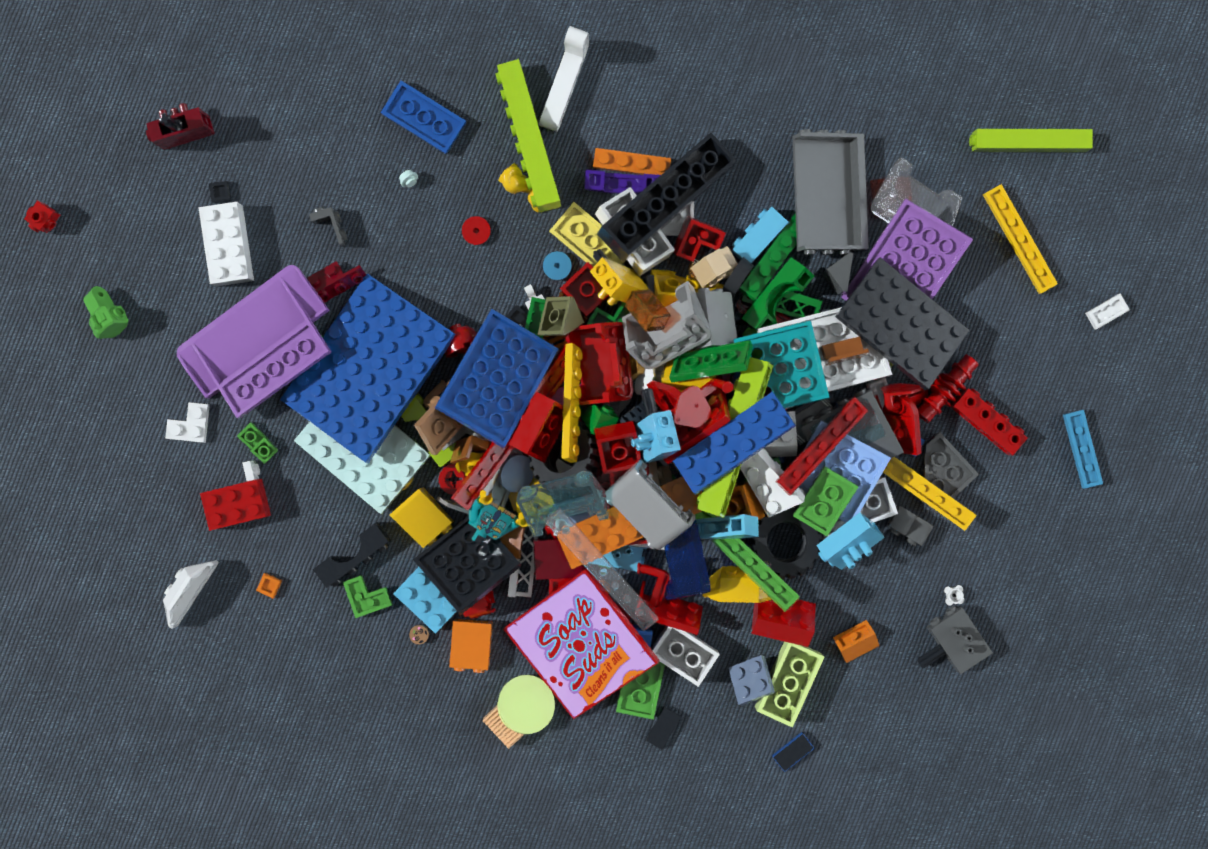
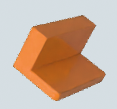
[833,620,879,663]

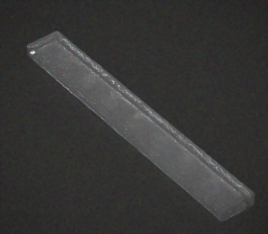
[545,508,659,631]

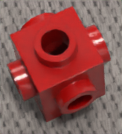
[24,200,60,233]

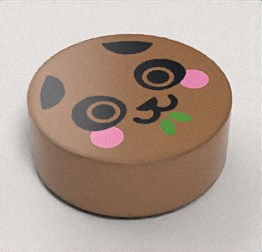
[409,624,429,644]

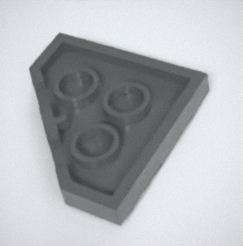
[923,432,979,513]

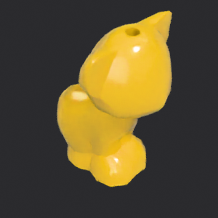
[498,163,542,213]

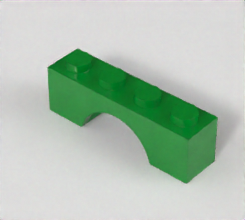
[742,258,814,331]

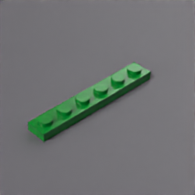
[739,213,797,301]

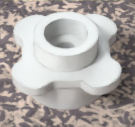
[944,585,964,605]

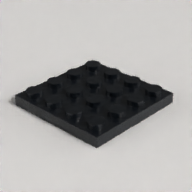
[413,516,521,616]

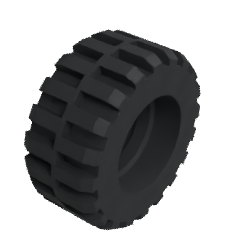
[529,420,603,495]
[747,506,824,579]

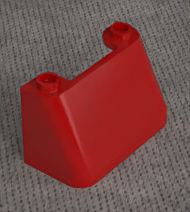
[566,322,633,405]

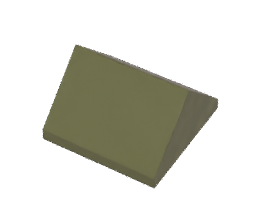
[538,296,584,336]

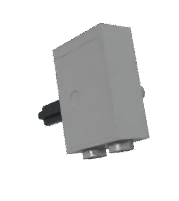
[696,288,747,349]

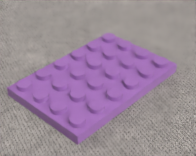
[841,198,973,301]

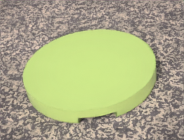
[497,675,555,734]

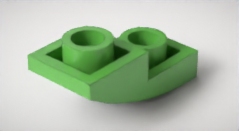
[237,422,278,464]

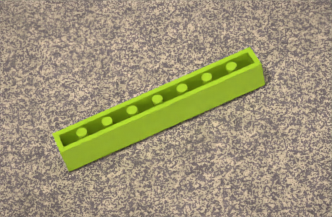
[495,59,561,213]
[696,357,773,518]

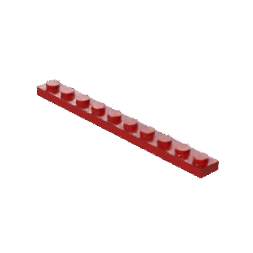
[451,343,568,511]

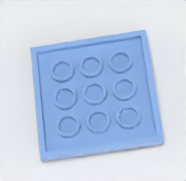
[799,420,891,522]

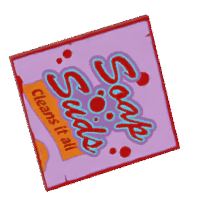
[503,567,660,719]

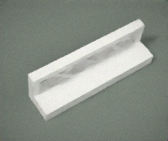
[508,522,540,597]

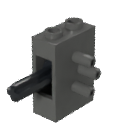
[917,606,993,674]

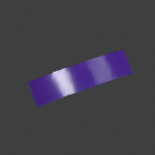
[584,170,661,195]

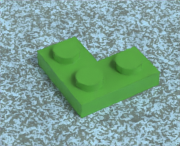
[343,575,393,618]

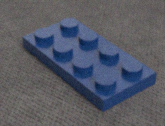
[381,81,467,155]

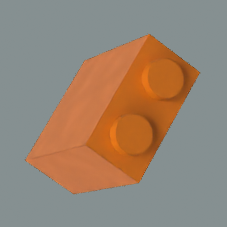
[449,618,493,673]

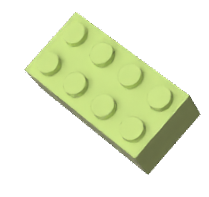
[755,642,824,727]

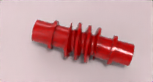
[918,354,979,423]

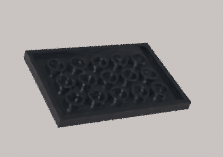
[835,257,969,390]

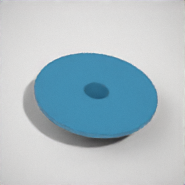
[543,251,572,280]

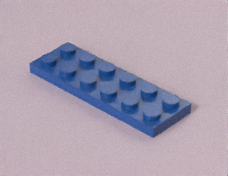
[673,392,796,495]

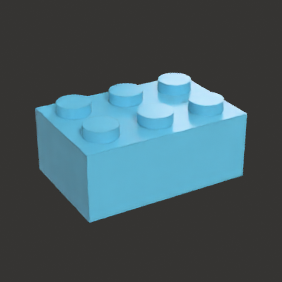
[393,567,456,634]

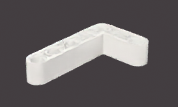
[539,26,589,132]

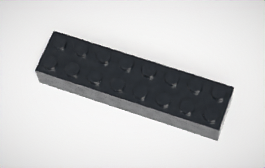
[597,133,737,263]

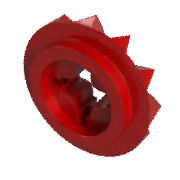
[439,464,467,494]

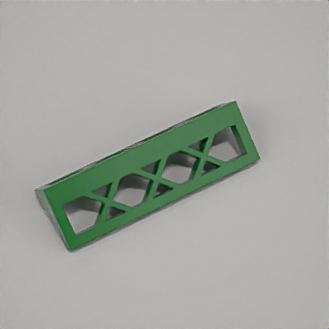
[741,284,822,318]

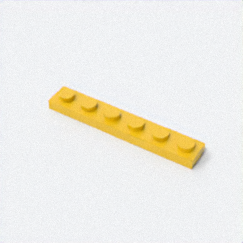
[983,184,1058,294]
[562,343,582,463]
[883,457,977,531]

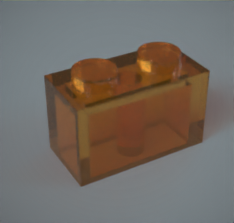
[625,289,671,332]

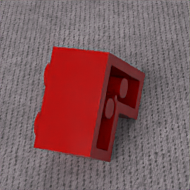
[673,216,726,262]

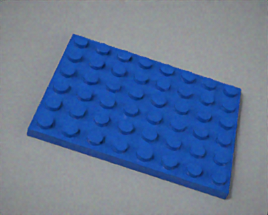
[280,274,456,464]

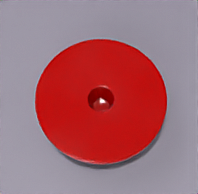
[462,216,490,245]

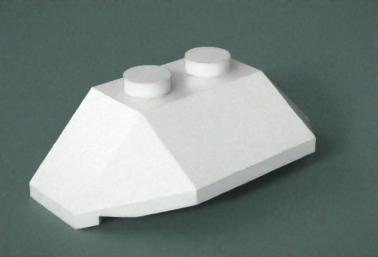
[163,560,219,629]

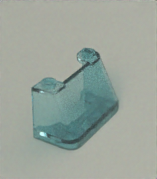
[517,471,609,537]

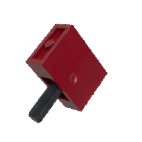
[146,103,215,150]

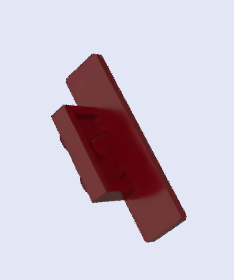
[307,261,366,303]

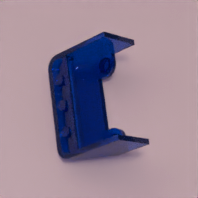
[664,519,711,600]

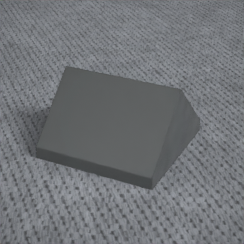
[821,253,853,296]

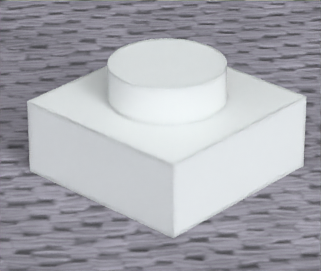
[243,460,260,481]

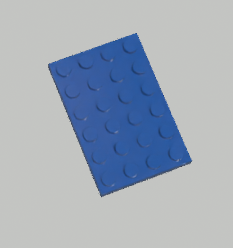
[435,309,558,448]

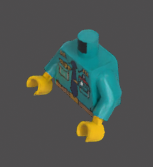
[469,490,530,545]

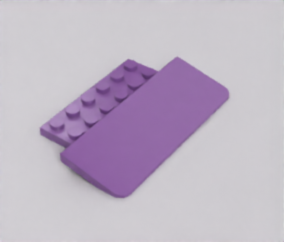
[177,265,331,418]

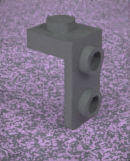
[309,207,348,247]

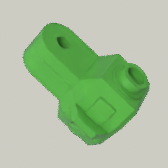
[84,286,128,339]

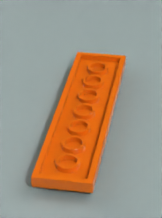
[556,476,703,569]

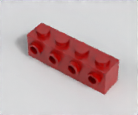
[950,388,1028,456]

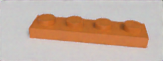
[593,148,671,175]

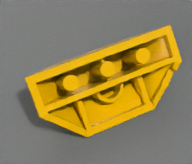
[702,566,771,603]

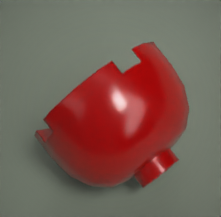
[445,324,477,358]

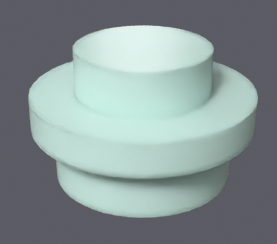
[399,170,418,188]

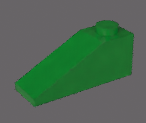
[579,405,619,435]

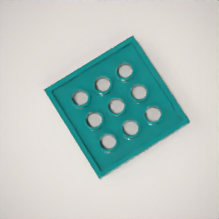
[733,320,830,409]

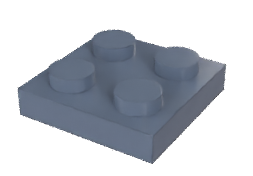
[728,655,775,705]

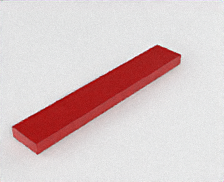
[775,397,868,496]

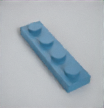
[1063,410,1103,489]

